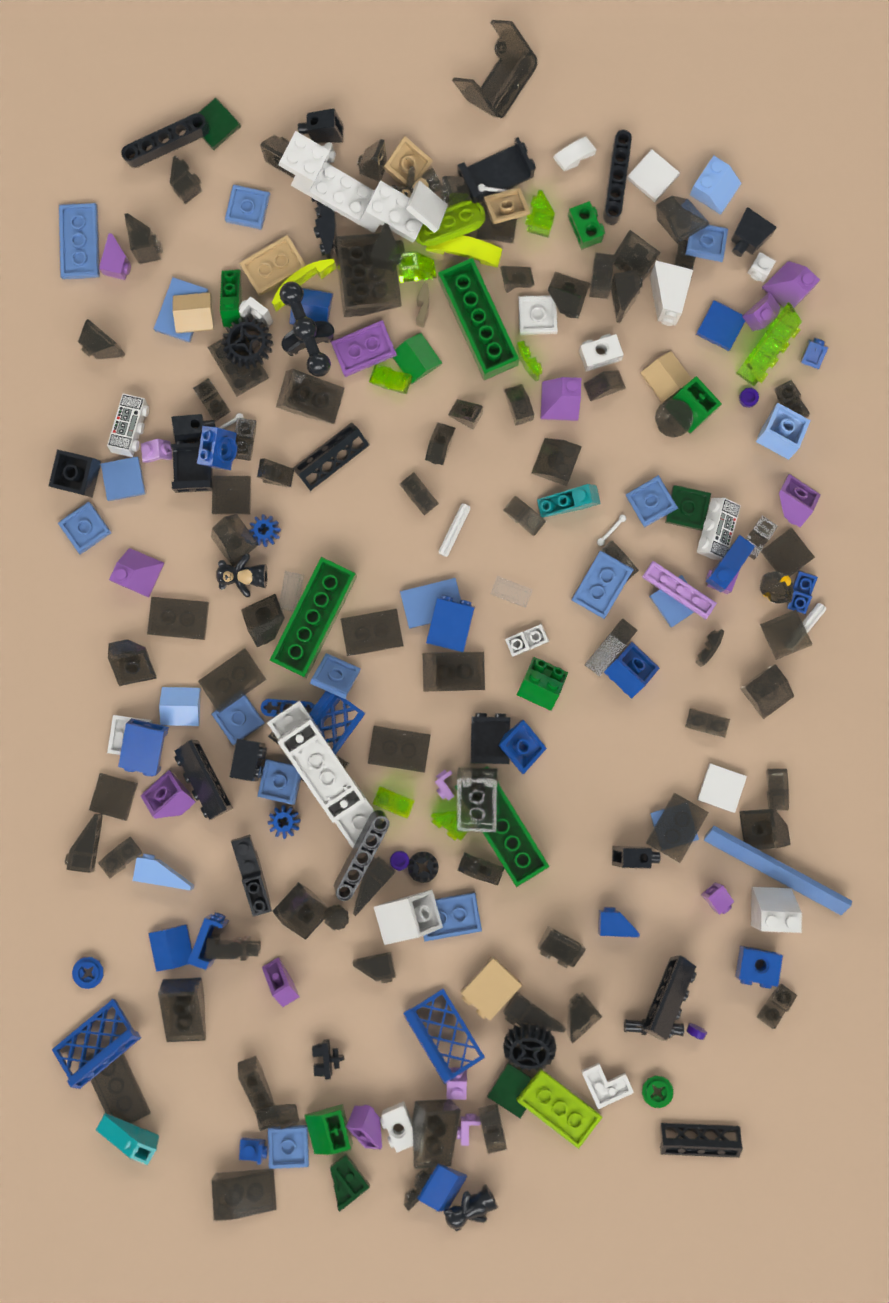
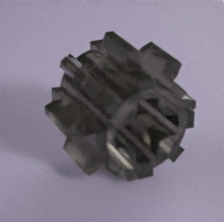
[324,905,349,931]

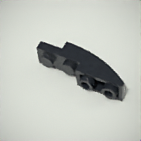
[311,197,337,259]
[231,835,272,917]

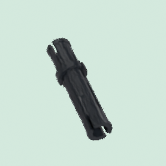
[624,1019,684,1036]

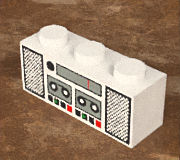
[107,394,149,457]
[697,498,741,560]

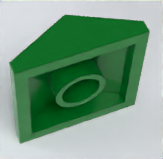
[392,333,442,384]

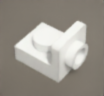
[747,252,776,282]

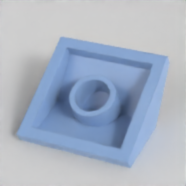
[159,687,201,726]

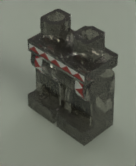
[206,934,261,961]

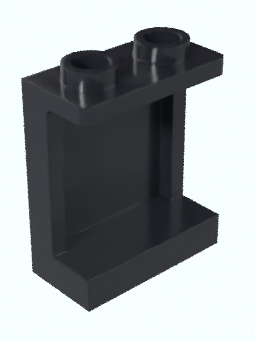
[171,440,213,493]
[470,713,510,764]

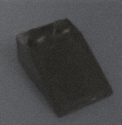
[276,369,345,424]
[422,652,485,692]
[457,768,498,832]
[158,978,206,1042]
[412,1099,461,1169]
[211,1169,277,1221]

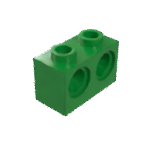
[567,201,605,250]

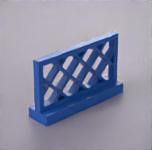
[309,691,366,755]
[403,989,485,1085]
[52,999,141,1089]

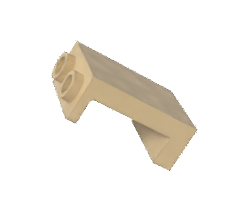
[461,956,522,1021]

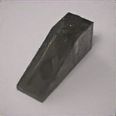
[357,139,387,182]
[585,618,638,677]
[65,813,103,873]
[353,856,396,916]
[503,992,566,1033]
[238,1056,278,1121]

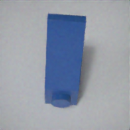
[706,535,755,592]

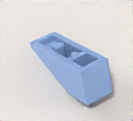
[132,853,194,890]

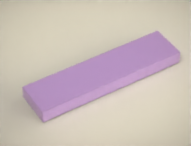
[642,561,717,620]

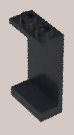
[458,137,536,204]

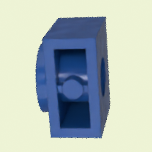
[197,426,237,470]
[735,946,783,989]

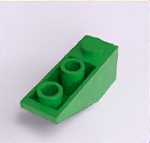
[220,270,242,327]

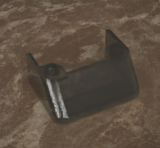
[452,20,538,118]

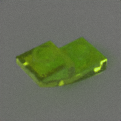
[516,341,542,381]
[369,365,413,394]

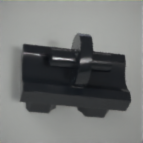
[312,1039,345,1080]

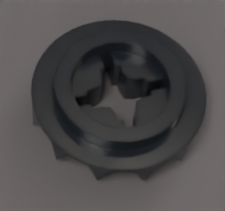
[408,852,439,883]

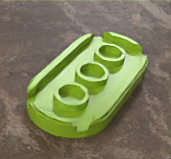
[415,201,485,246]

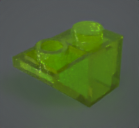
[525,190,555,238]
[397,252,437,283]
[372,786,415,819]
[431,810,475,841]

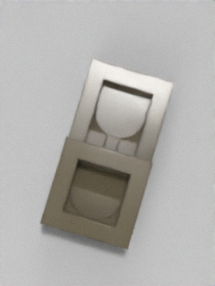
[416,282,429,328]

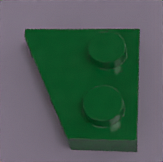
[330,1154,370,1212]

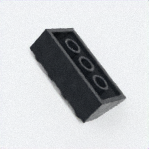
[174,740,233,820]
[641,955,697,1041]

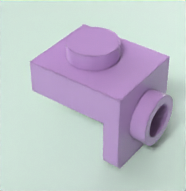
[141,439,172,463]
[435,770,454,801]
[447,1067,467,1100]
[457,1113,481,1146]

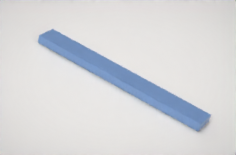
[704,826,852,915]

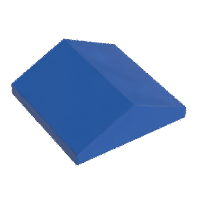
[289,288,333,325]
[499,719,547,774]
[148,924,192,972]
[417,1163,468,1212]

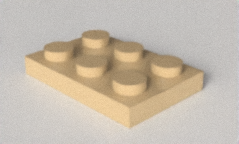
[239,235,306,297]

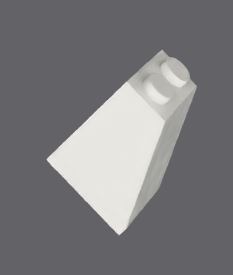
[650,261,693,326]
[751,887,802,933]
[374,890,443,945]

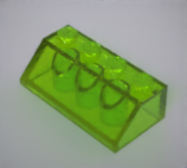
[736,302,802,386]

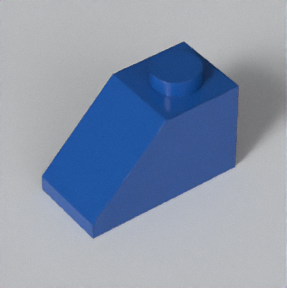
[598,907,640,938]

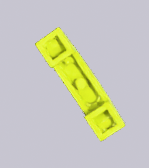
[426,235,502,268]
[272,259,336,312]

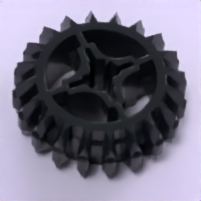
[222,317,274,370]
[503,1022,557,1072]

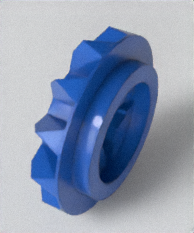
[72,957,104,989]

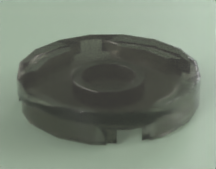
[655,399,694,438]

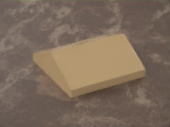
[383,136,433,191]
[484,187,530,224]
[173,292,214,333]
[640,351,692,403]

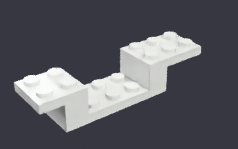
[278,131,423,243]
[267,700,383,848]

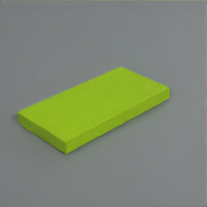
[516,1068,603,1149]

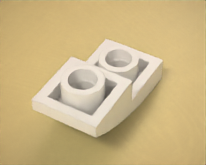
[553,137,597,171]
[505,624,550,657]

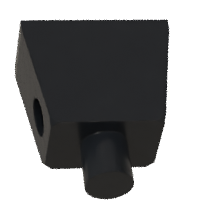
[298,108,343,143]
[731,207,777,257]
[171,414,216,444]
[612,846,661,868]

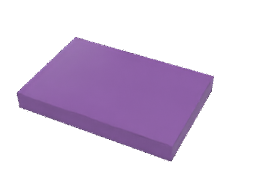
[331,320,397,377]

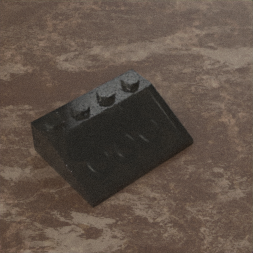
[334,232,402,317]

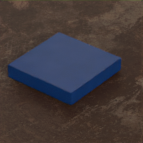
[696,300,745,351]

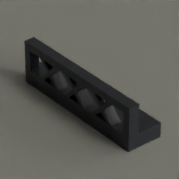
[292,422,369,491]
[660,1123,743,1158]

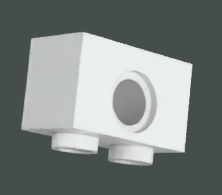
[579,334,624,372]
[380,1101,419,1153]

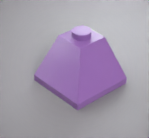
[762,261,820,313]
[541,377,582,421]
[779,474,821,527]
[109,548,165,598]
[141,770,196,819]

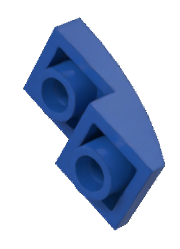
[787,570,818,614]

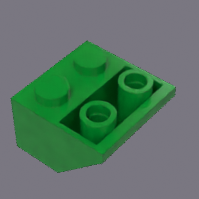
[665,376,722,434]
[516,657,568,711]
[304,1104,353,1155]

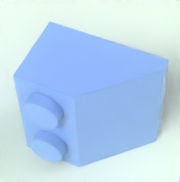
[690,156,741,215]
[756,403,811,460]

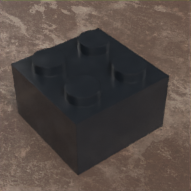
[48,449,101,498]
[230,739,267,782]

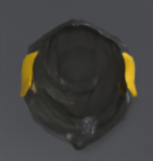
[760,571,793,604]

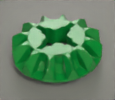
[642,1075,674,1108]

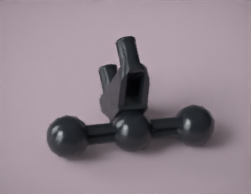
[279,281,335,377]

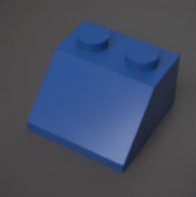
[604,642,660,699]

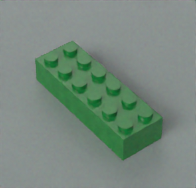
[438,258,519,380]
[270,557,357,679]
[455,766,550,888]

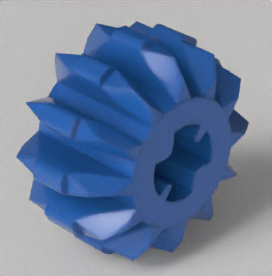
[248,514,281,547]
[267,805,301,839]

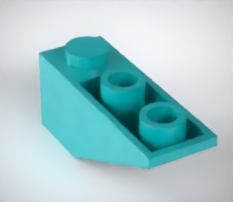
[537,484,601,518]
[96,1113,159,1165]

